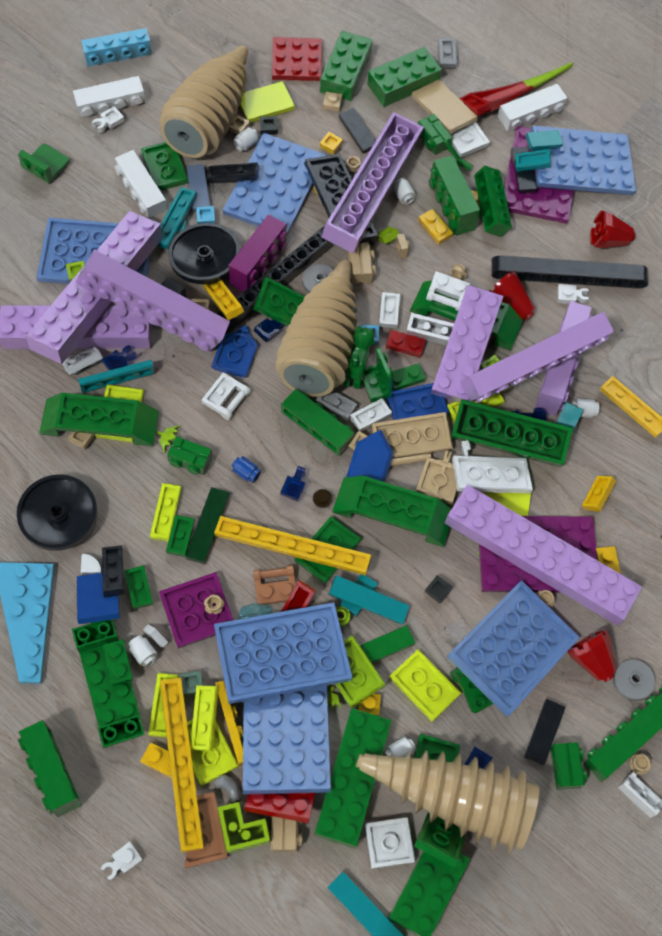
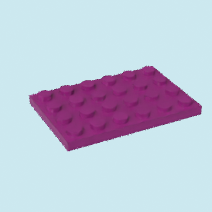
[504,126,574,224]
[479,516,597,593]

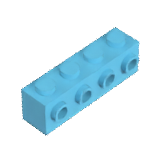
[81,28,152,67]

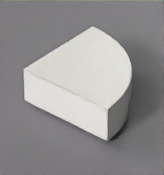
[461,440,471,456]
[81,554,102,575]
[143,625,168,647]

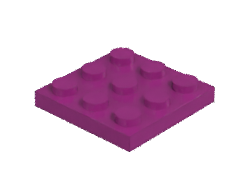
[159,572,233,649]

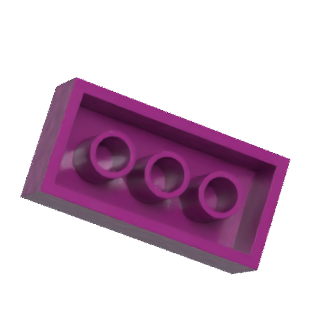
[229,214,287,292]

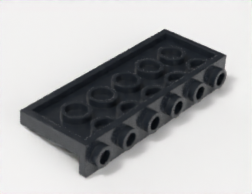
[304,154,378,246]

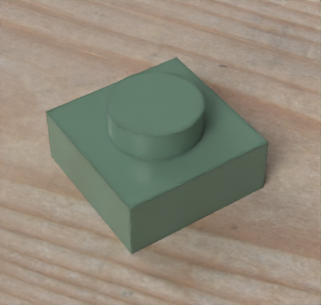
[180,671,203,696]

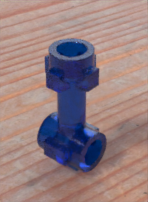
[510,407,546,421]

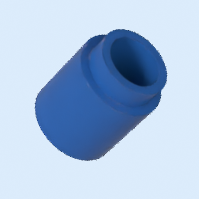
[232,456,261,483]

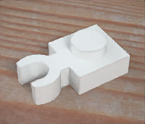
[92,106,125,133]
[557,284,589,304]
[101,842,143,881]

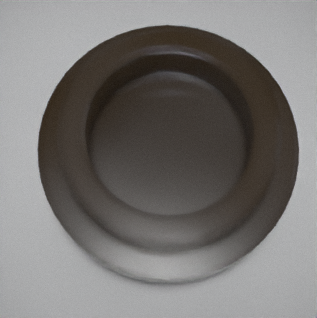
[313,489,332,508]

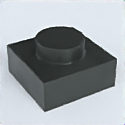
[260,116,278,135]
[424,575,453,604]

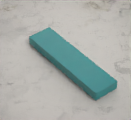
[157,187,197,250]
[78,360,155,393]
[328,575,410,625]
[327,871,404,936]

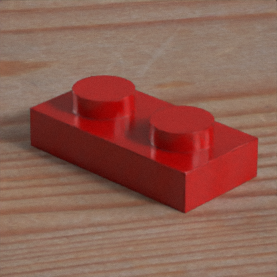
[385,330,426,358]

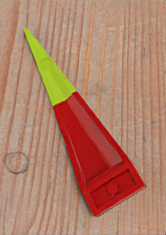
[459,62,573,116]

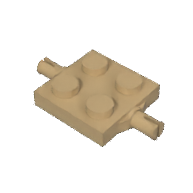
[415,450,457,505]

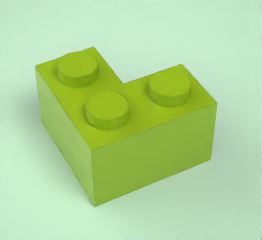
[218,802,270,854]

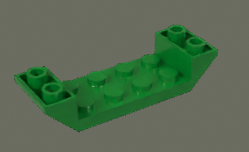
[410,280,523,351]
[39,393,159,446]
[332,476,451,547]
[72,619,145,749]

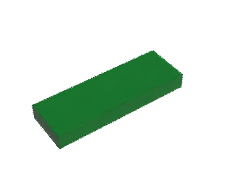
[359,625,415,663]

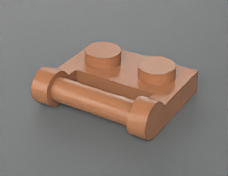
[253,565,296,606]

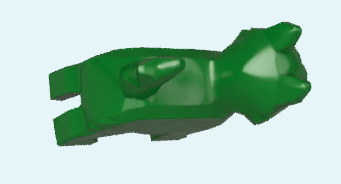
[342,326,374,389]

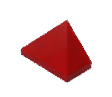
[281,580,316,612]

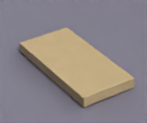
[412,79,477,134]
[371,412,453,459]

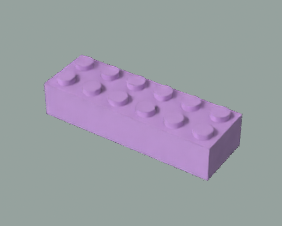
[431,285,503,403]
[534,301,593,416]

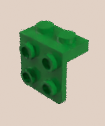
[18,143,69,184]
[362,348,394,403]
[449,666,493,713]

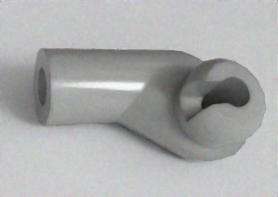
[214,775,241,803]

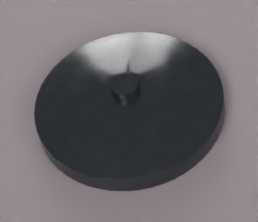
[168,223,240,284]
[17,474,98,551]

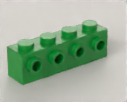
[474,165,512,237]
[281,389,354,456]

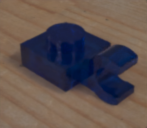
[280,466,306,502]

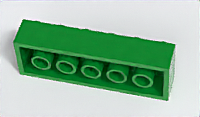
[451,399,573,467]
[314,708,392,849]

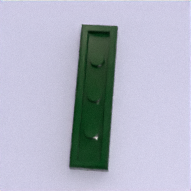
[186,487,230,565]

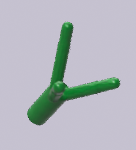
[445,140,473,171]

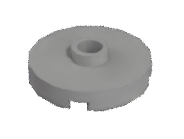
[302,264,334,293]
[613,660,655,701]

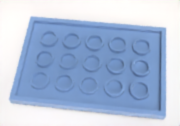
[531,125,636,195]
[223,133,326,236]
[37,218,151,284]
[447,580,580,717]
[214,602,352,704]
[243,685,331,794]

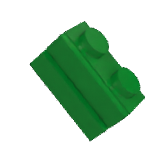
[418,114,453,155]
[167,436,213,475]
[550,742,587,790]

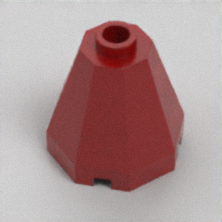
[590,210,635,248]
[567,629,617,682]

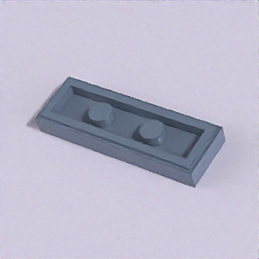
[186,164,210,212]

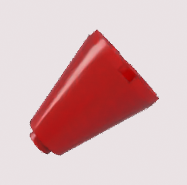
[489,270,535,321]

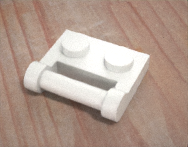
[426,271,470,311]
[202,373,251,420]

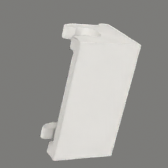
[618,771,662,818]

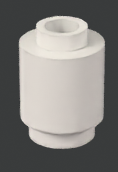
[233,127,259,152]
[393,178,416,204]
[571,398,599,418]
[128,635,157,667]
[383,737,416,757]

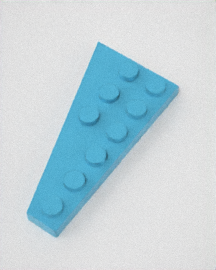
[0,562,55,684]

